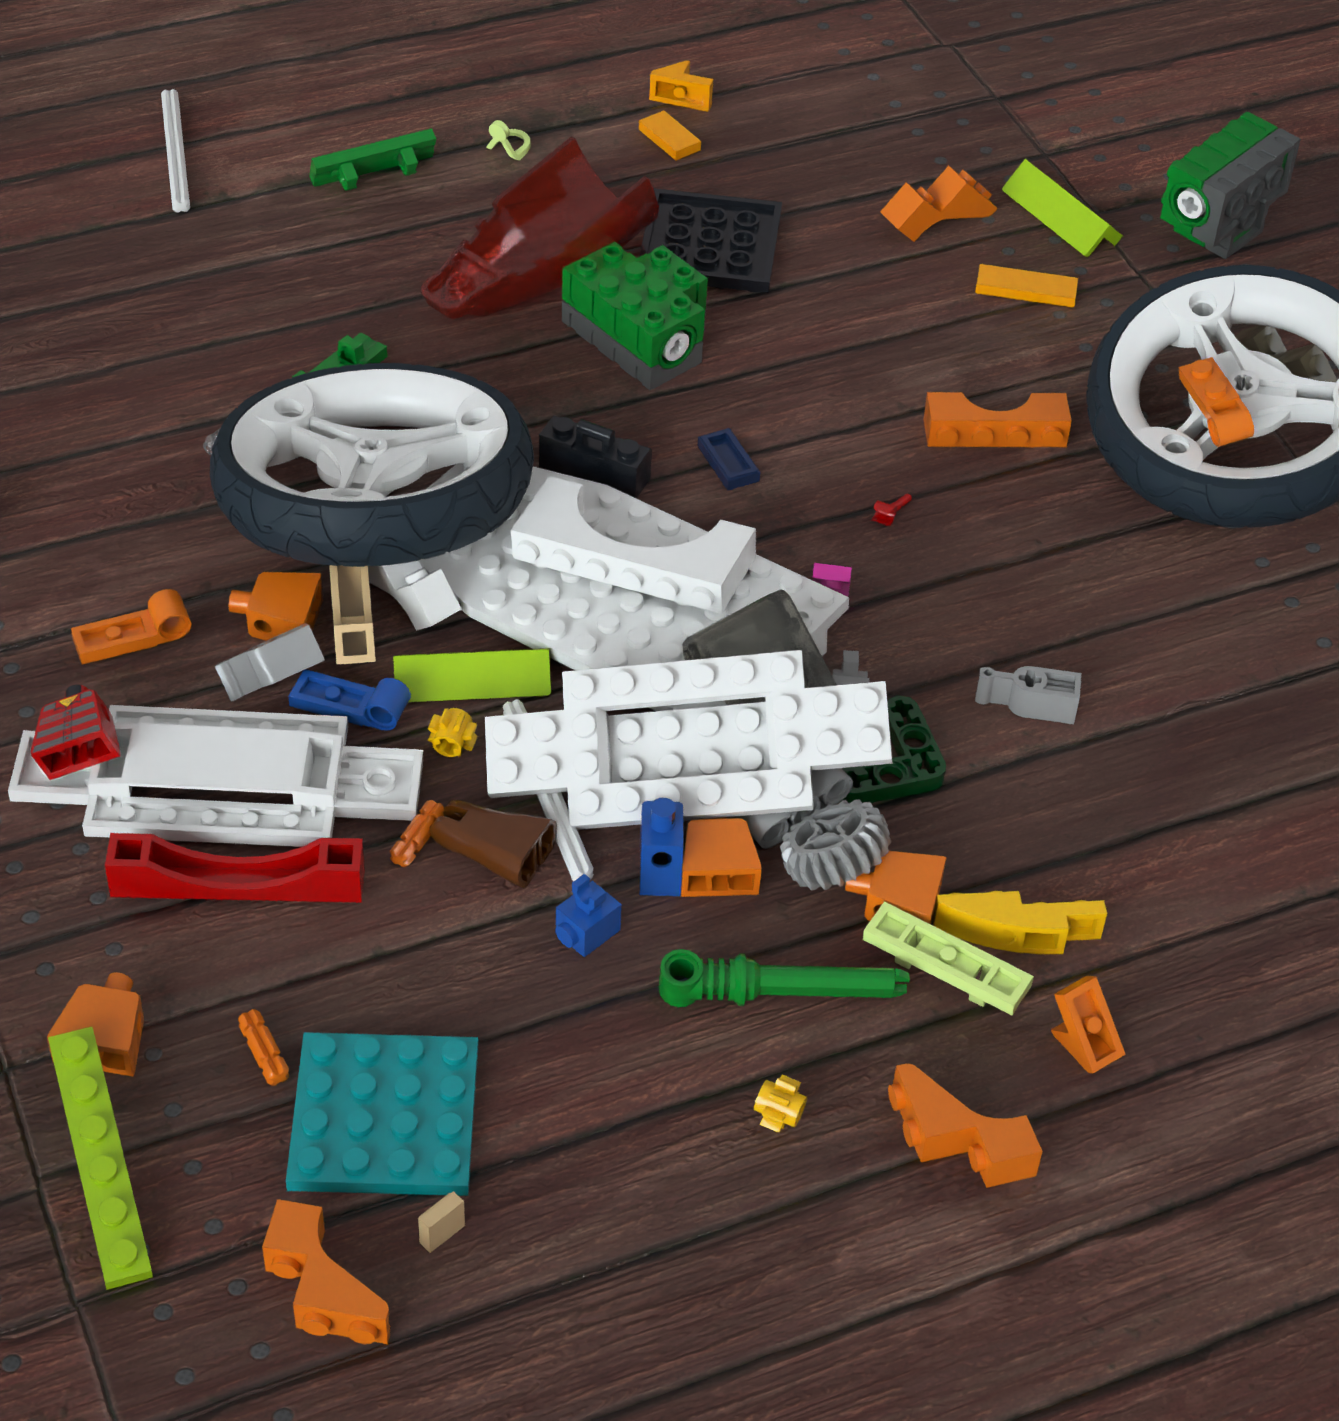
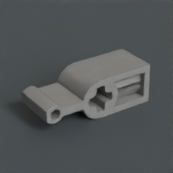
[214,623,325,701]
[975,666,1082,724]

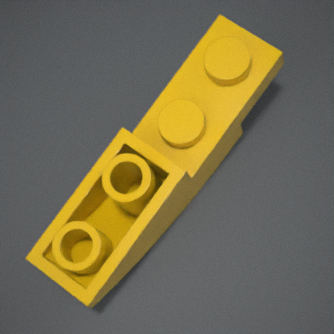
[932,891,1107,954]

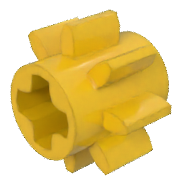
[427,708,478,757]
[754,1074,808,1133]

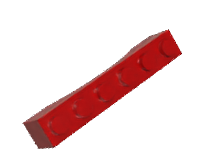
[105,833,365,903]

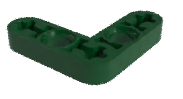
[840,696,946,803]

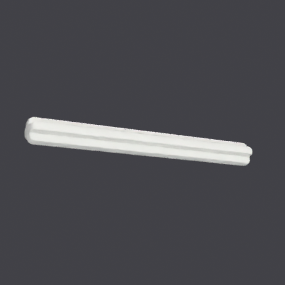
[161,89,190,213]
[503,699,594,881]

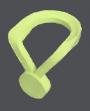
[486,120,531,161]

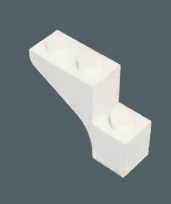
[368,561,462,631]

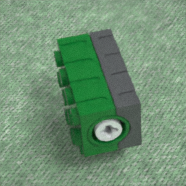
[1160,111,1301,259]
[562,242,708,391]

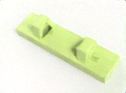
[863,901,1034,1015]

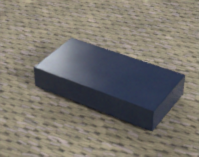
[697,428,760,491]

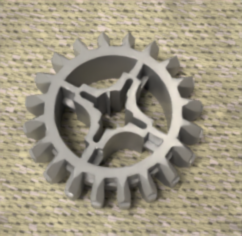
[780,800,891,890]

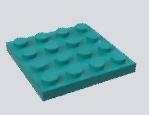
[286,1032,478,1196]

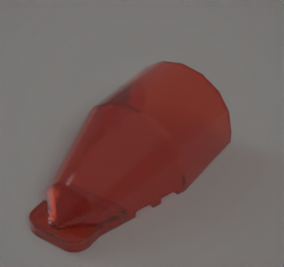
[421,136,659,319]

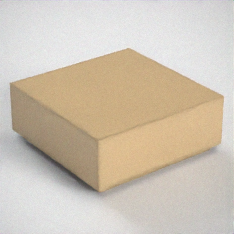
[418,1191,465,1253]

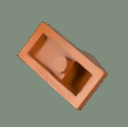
[1051,976,1126,1074]

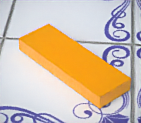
[975,264,1078,307]

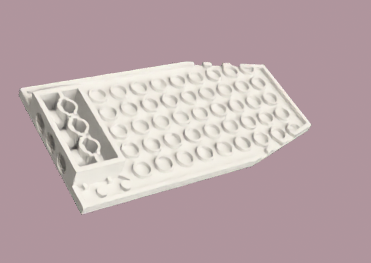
[419,463,849,711]

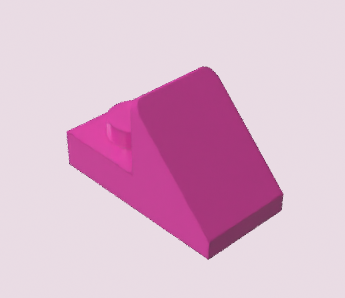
[812,563,852,597]

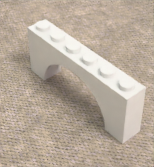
[511,476,756,614]

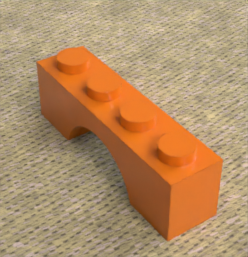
[923,392,1072,447]

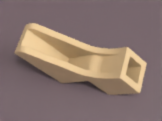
[329,565,376,665]

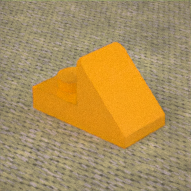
[649,61,713,112]

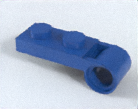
[288,669,411,731]

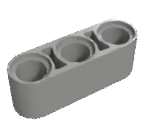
[736,768,853,849]

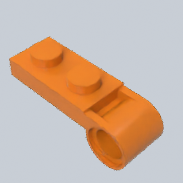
[1178,357,1254,447]
[71,589,192,665]

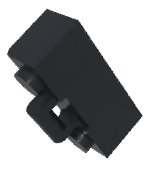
[539,415,652,499]

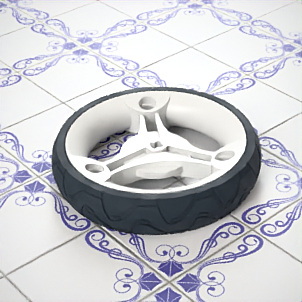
[1086,265,1339,528]
[210,363,534,567]

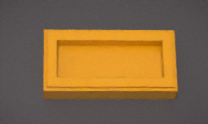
[639,110,701,161]

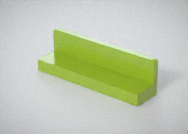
[1002,159,1123,257]
[393,649,551,702]

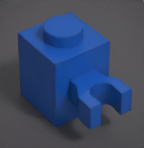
[555,874,622,957]

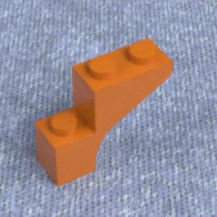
[880,165,998,242]
[888,1064,1043,1188]
[262,1199,390,1344]

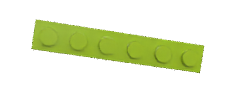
[48,1027,153,1290]

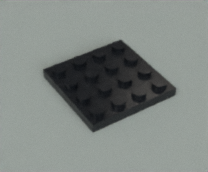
[639,188,782,293]

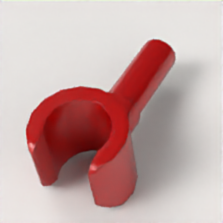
[871,493,912,526]

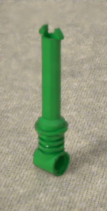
[658,949,910,1007]

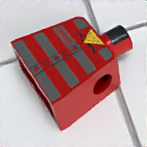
[31,685,121,780]

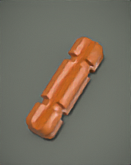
[390,800,445,868]
[238,1009,289,1086]

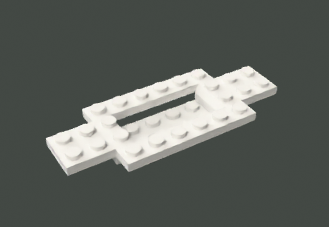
[485,650,893,830]
[8,705,423,847]

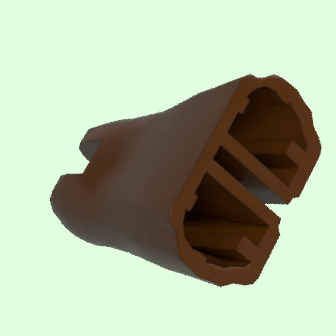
[429,800,557,889]

